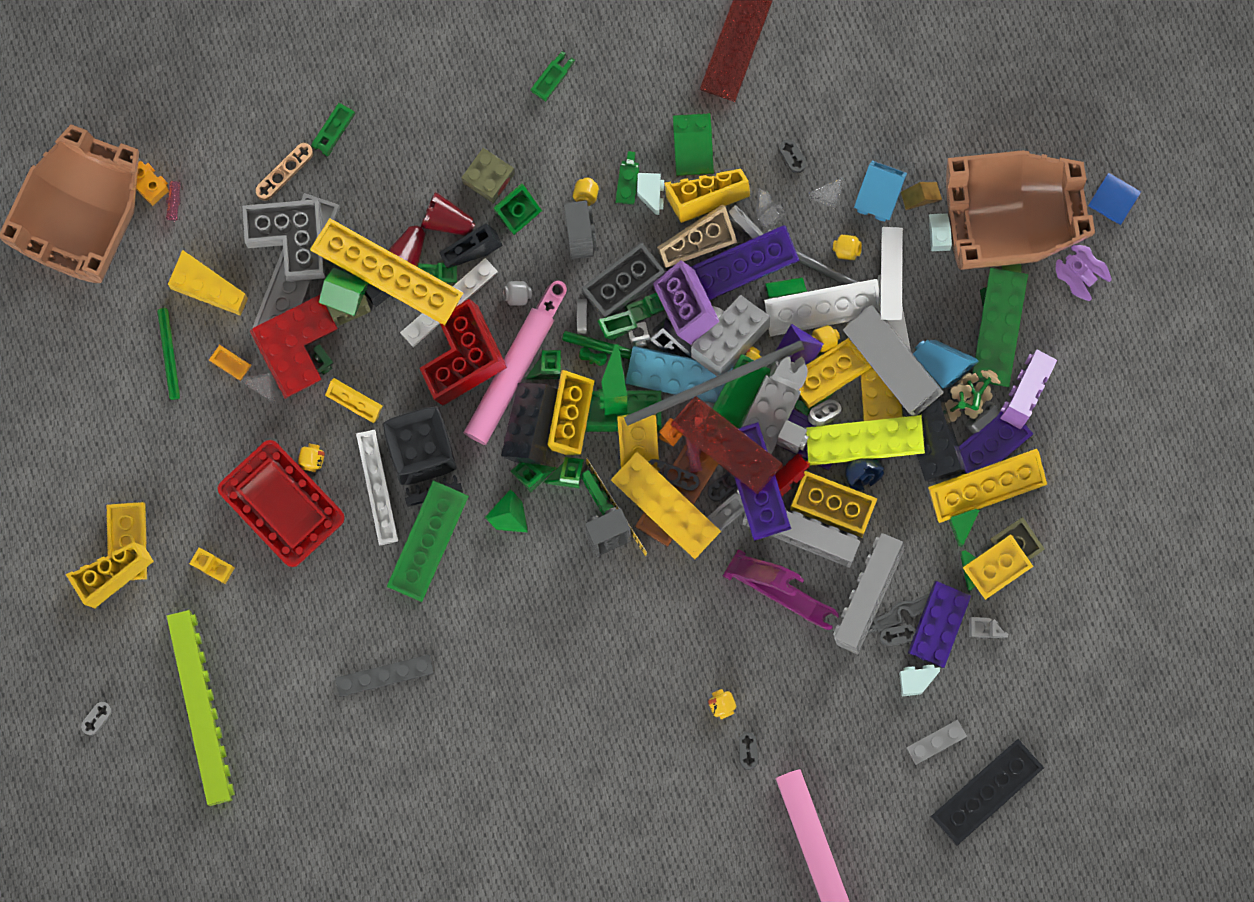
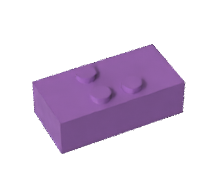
[653,260,719,345]

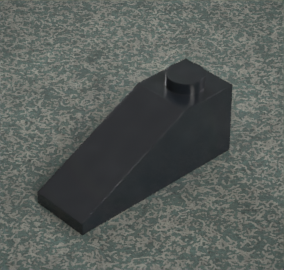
[439,223,503,269]
[650,318,693,359]

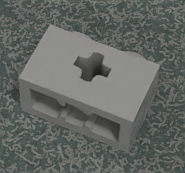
[777,420,809,454]

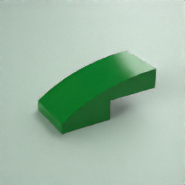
[418,263,457,284]
[625,293,665,323]

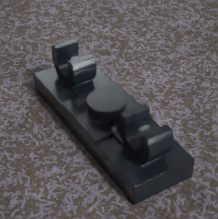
[405,475,463,507]

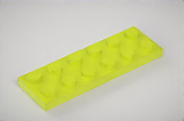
[806,415,925,466]

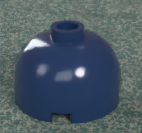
[845,458,884,491]

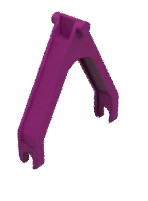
[722,549,839,630]

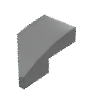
[969,617,1008,638]

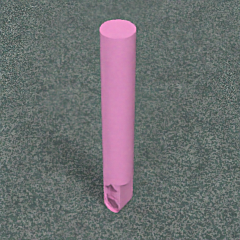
[463,281,567,445]
[776,769,849,902]

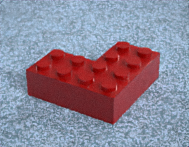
[250,295,338,399]
[420,299,507,406]

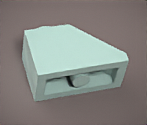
[929,213,952,251]

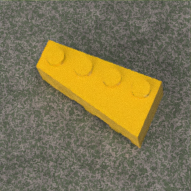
[168,250,248,316]

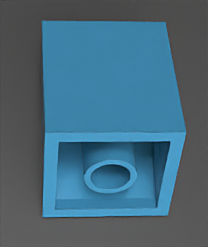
[854,161,907,222]
[913,340,979,388]

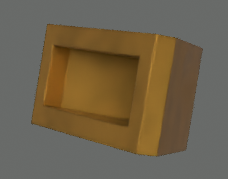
[900,182,942,210]

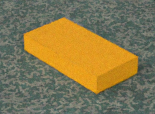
[209,344,251,381]

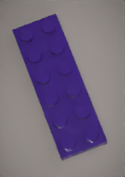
[691,225,800,301]
[722,422,791,541]

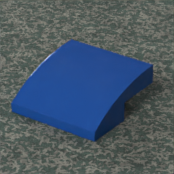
[1088,173,1141,225]

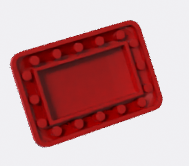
[218,440,345,567]

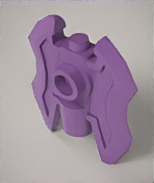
[1056,245,1112,301]

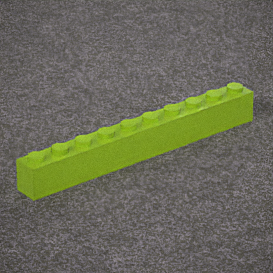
[166,610,235,806]

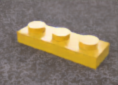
[325,378,383,423]

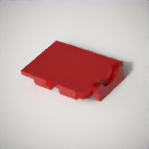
[775,454,810,496]

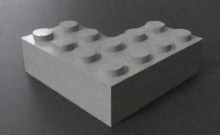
[242,199,326,282]

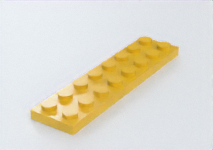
[311,218,463,325]

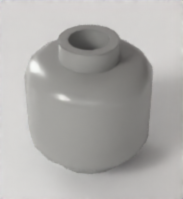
[503,281,532,306]

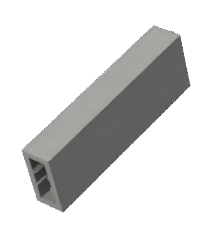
[843,305,944,416]

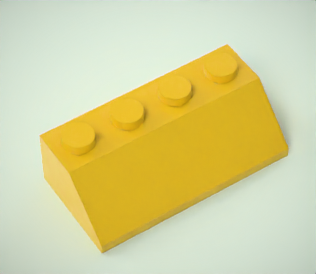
[548,370,595,456]

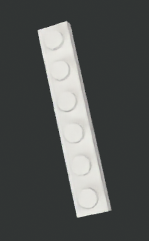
[400,258,498,347]
[356,430,398,545]

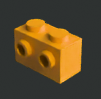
[136,161,169,206]

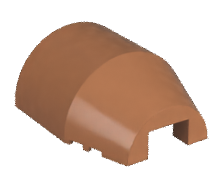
[0,125,139,283]
[946,150,1095,270]

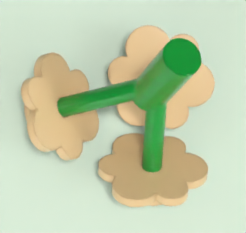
[958,370,1001,411]
[945,383,983,422]

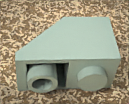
[637,173,664,215]
[899,665,940,696]

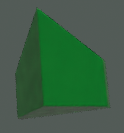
[525,350,561,380]
[543,457,584,488]
[510,463,557,493]
[484,489,528,532]

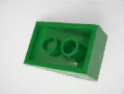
[673,113,714,176]
[598,344,628,415]

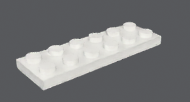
[764,279,881,336]

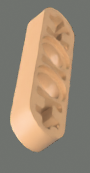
[256,143,313,201]

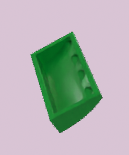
[705,354,771,432]
[585,390,661,432]

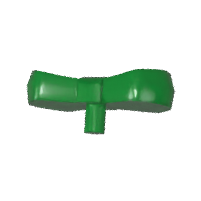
[579,347,607,366]

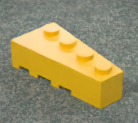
[664,169,750,223]
[66,542,154,608]

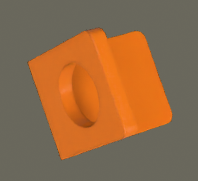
[659,418,685,447]

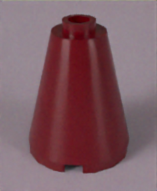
[420,192,475,236]
[388,225,426,267]

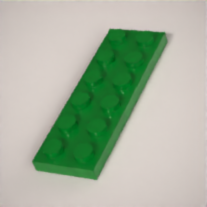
[972,268,1028,387]
[387,480,469,602]

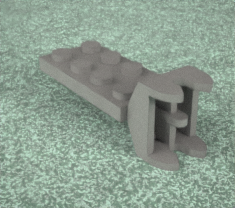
[741,356,808,457]

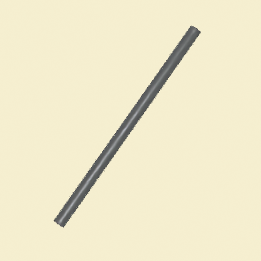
[707,212,858,285]
[624,340,804,426]

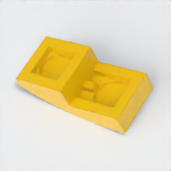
[189,548,235,584]

